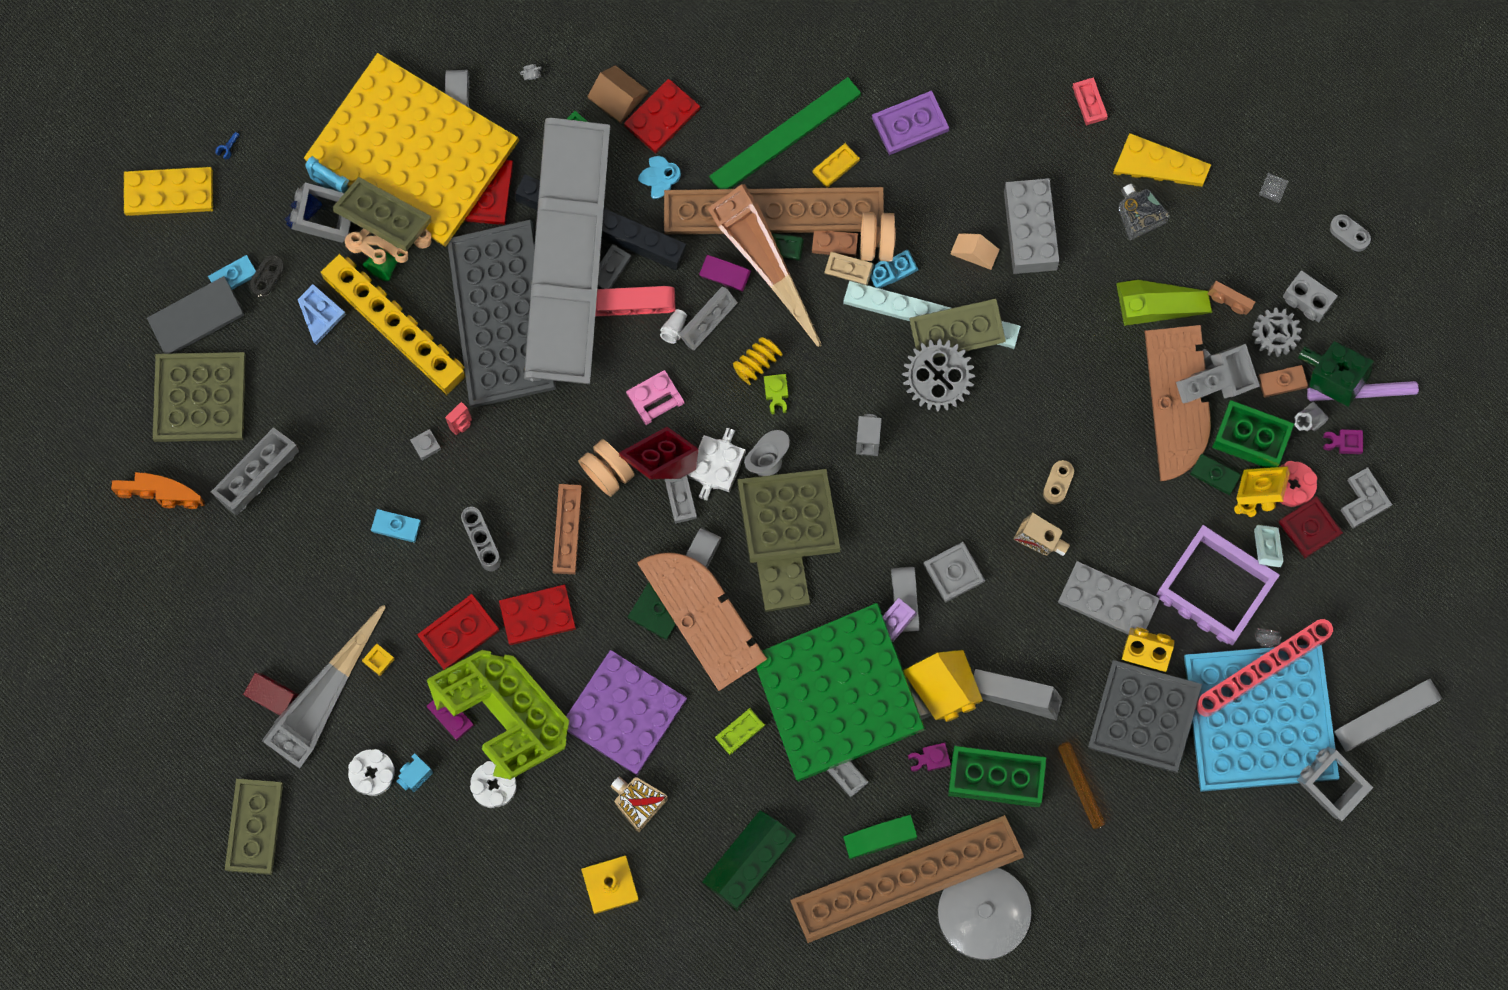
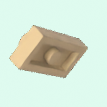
[825,252,874,286]

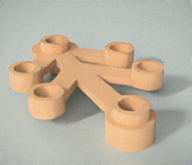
[345,228,432,264]

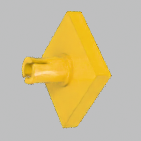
[1237,466,1290,511]
[581,856,639,914]

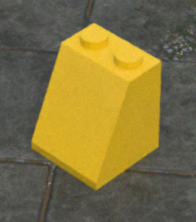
[903,650,983,722]

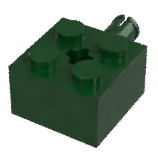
[1299,341,1374,407]

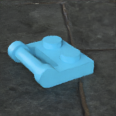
[305,156,349,193]

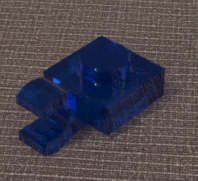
[285,194,322,230]

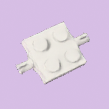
[687,428,746,500]

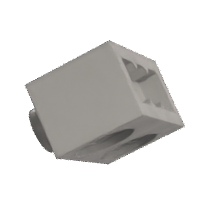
[1283,270,1337,323]
[856,414,881,456]

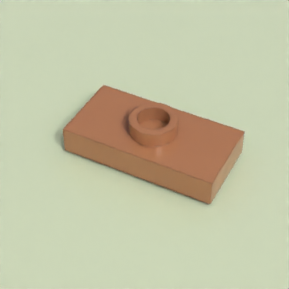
[1258,365,1308,398]

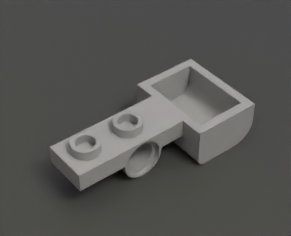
[1176,344,1259,403]

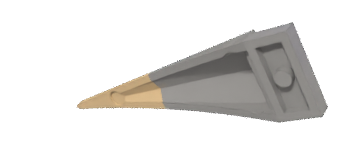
[262,605,385,768]

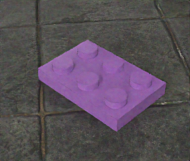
[872,91,949,155]

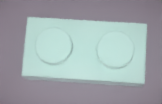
[1254,525,1283,567]

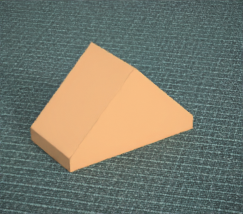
[951,234,1000,270]

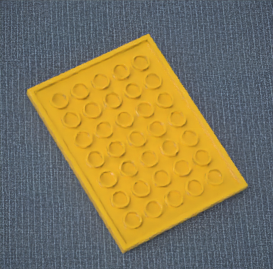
[304,53,519,247]

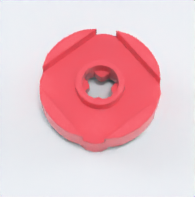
[1280,461,1317,507]

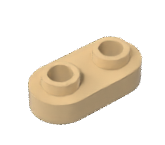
[1043,460,1074,505]

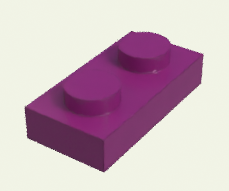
[426,700,474,741]

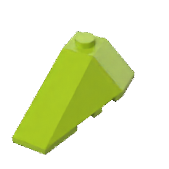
[1116,280,1212,326]

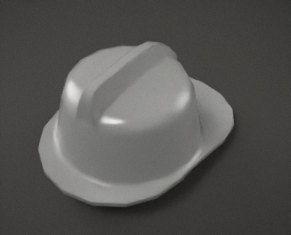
[744,430,790,477]

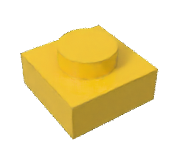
[362,644,395,676]

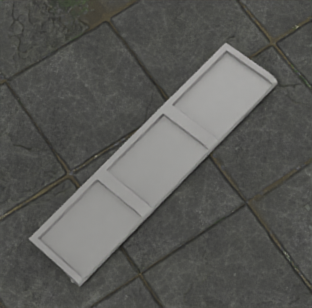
[524,118,610,384]

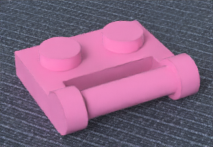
[626,370,685,425]

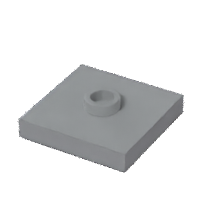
[923,542,985,603]

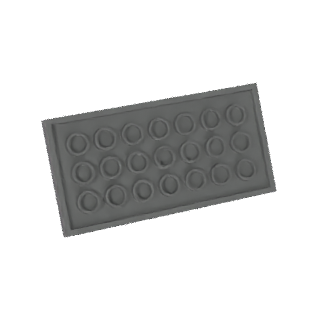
[448,220,557,408]

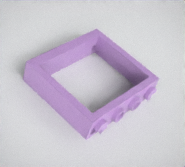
[1156,525,1279,646]

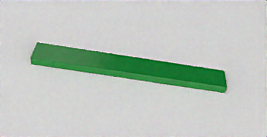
[709,77,861,189]

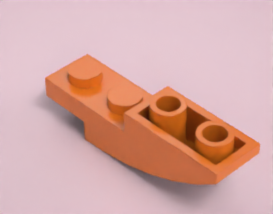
[111,472,205,509]

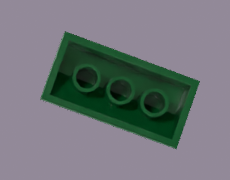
[702,810,796,911]

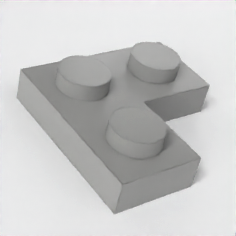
[1341,467,1392,529]

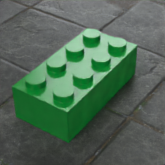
[948,746,1046,807]

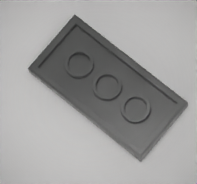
[147,276,245,354]

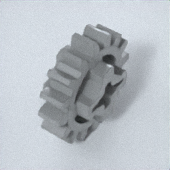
[1252,308,1302,357]

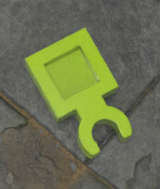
[764,374,788,414]

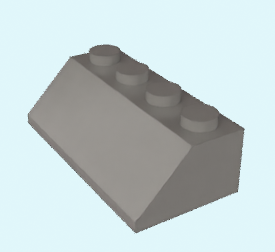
[211,427,299,516]

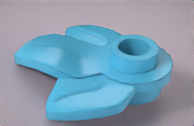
[638,156,681,199]

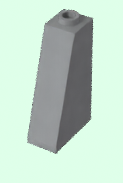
[974,669,1062,720]

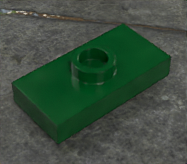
[771,233,804,261]
[1190,454,1241,495]

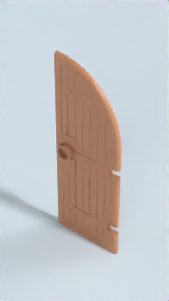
[1145,325,1211,481]
[637,553,767,691]

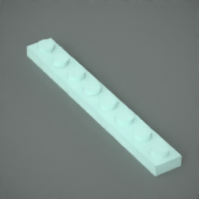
[843,281,1020,349]

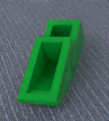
[843,815,917,859]

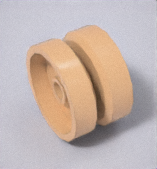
[860,212,896,262]
[578,439,635,497]

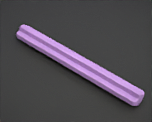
[1307,381,1419,401]

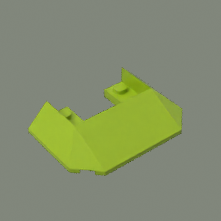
[427,650,569,780]

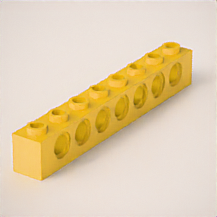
[321,254,466,395]

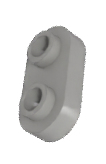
[1330,215,1371,252]

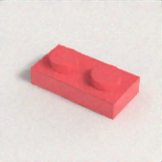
[1072,77,1108,126]
[445,402,472,435]

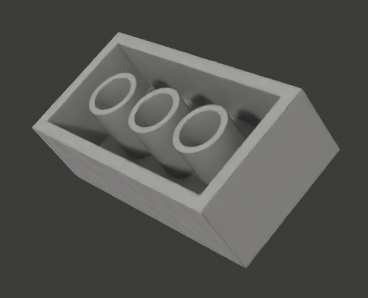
[1004,179,1059,274]

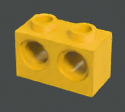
[1122,627,1174,672]

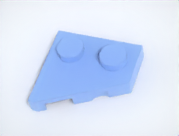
[298,284,346,345]

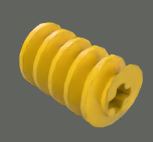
[733,337,783,385]

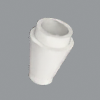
[660,309,687,344]

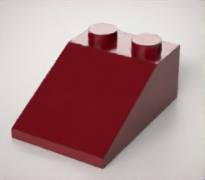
[619,427,699,479]

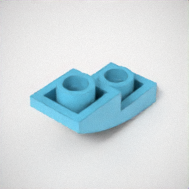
[870,250,919,288]

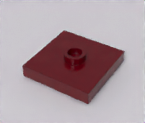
[1279,496,1343,558]

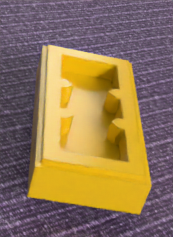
[813,143,860,188]

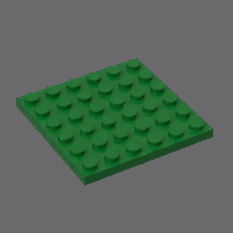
[756,603,925,782]

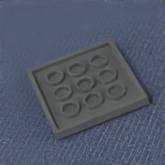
[1088,660,1202,773]

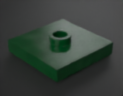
[628,582,676,641]

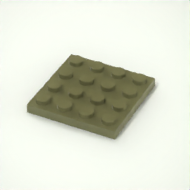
[153,352,246,442]
[737,469,840,563]

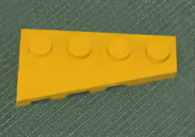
[1113,133,1211,187]

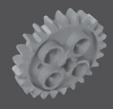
[903,339,975,411]

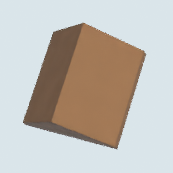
[587,65,649,124]

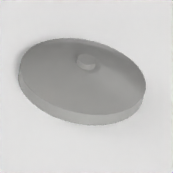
[938,868,1031,960]

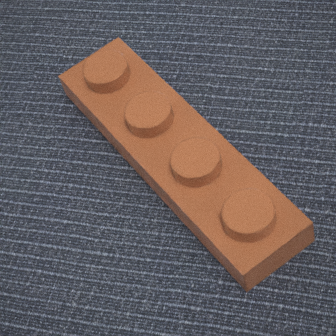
[553,484,582,575]

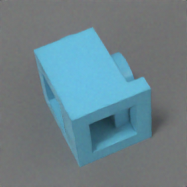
[396,753,433,792]

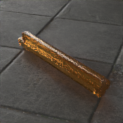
[1058,742,1105,829]

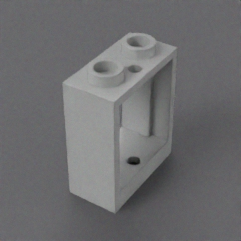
[290,182,351,243]
[1297,747,1373,821]

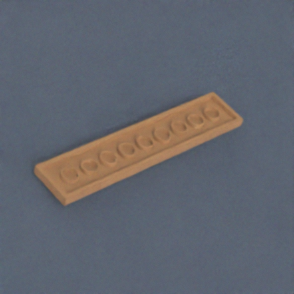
[664,187,884,235]
[790,815,1024,943]

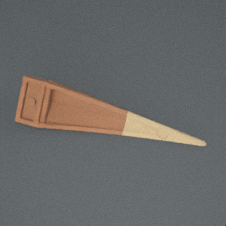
[708,184,821,347]

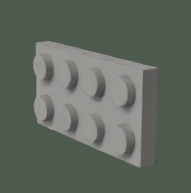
[1058,561,1159,634]

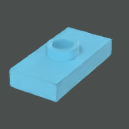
[208,255,258,289]
[371,509,421,543]

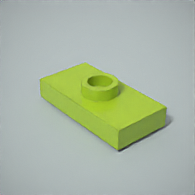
[715,708,765,755]

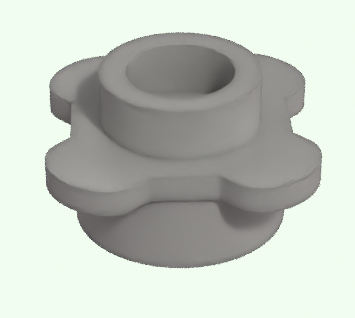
[520,64,542,81]

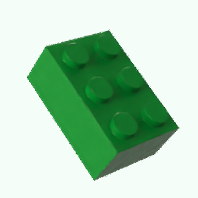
[1212,400,1294,468]

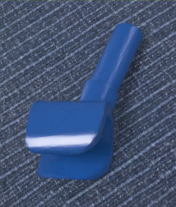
[216,132,239,160]

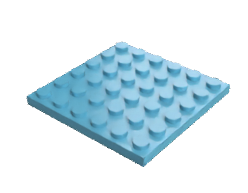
[1184,645,1339,792]

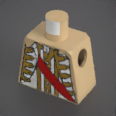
[1013,513,1070,556]
[610,776,668,832]

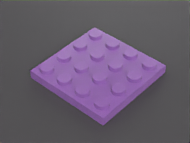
[566,650,687,775]

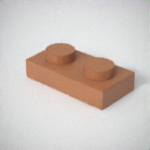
[812,231,858,257]
[1207,281,1255,315]

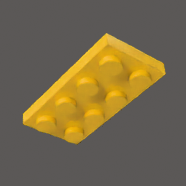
[124,167,213,216]

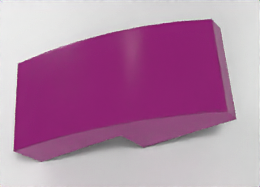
[699,255,751,291]

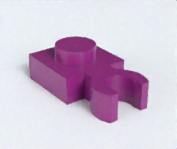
[1323,430,1363,454]
[908,743,950,772]

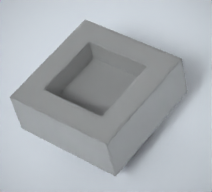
[410,429,441,460]

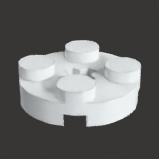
[348,749,395,796]
[470,761,517,808]

